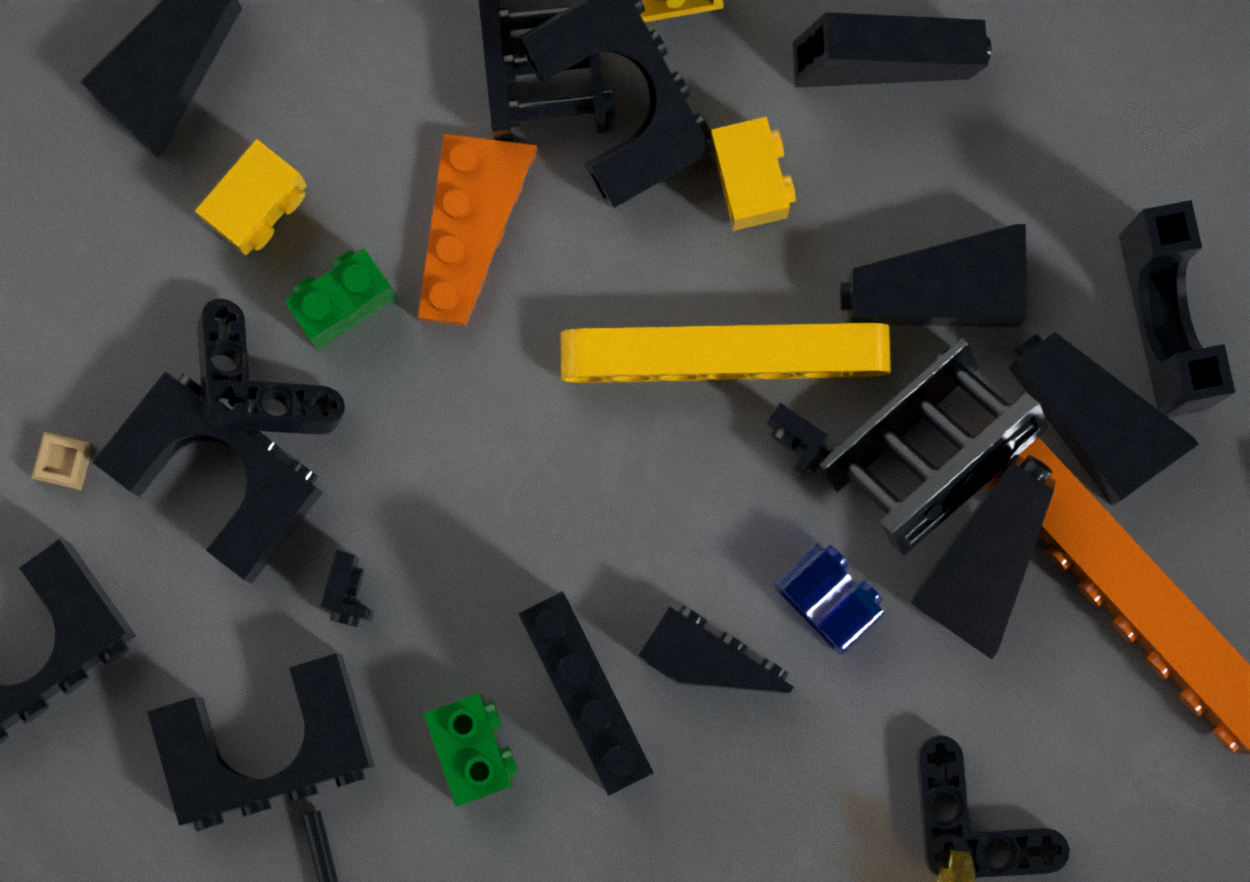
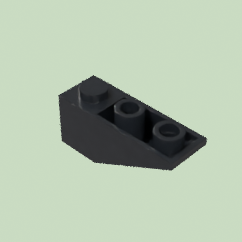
[638,605,794,694]

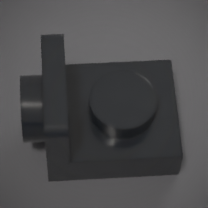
[767,403,829,480]
[320,550,374,628]

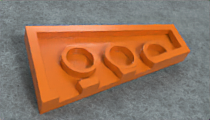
[417,134,538,327]

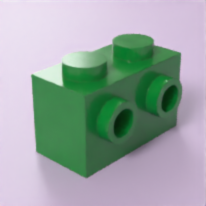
[284,248,397,350]
[423,693,519,807]

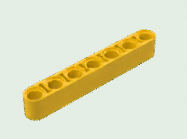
[560,323,891,383]

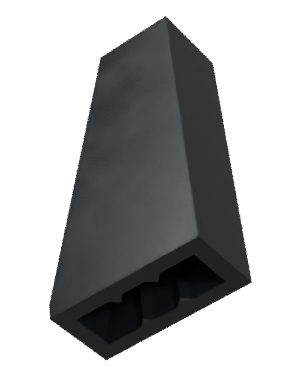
[80,0,242,157]
[792,12,992,87]
[840,224,1026,327]
[1009,332,1199,505]
[911,453,1056,660]

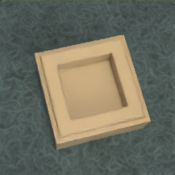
[31,432,93,491]

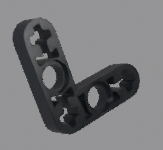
[197,299,345,435]
[917,735,1070,879]

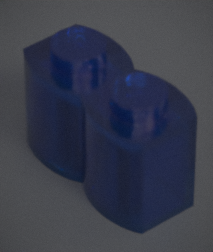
[773,543,885,655]

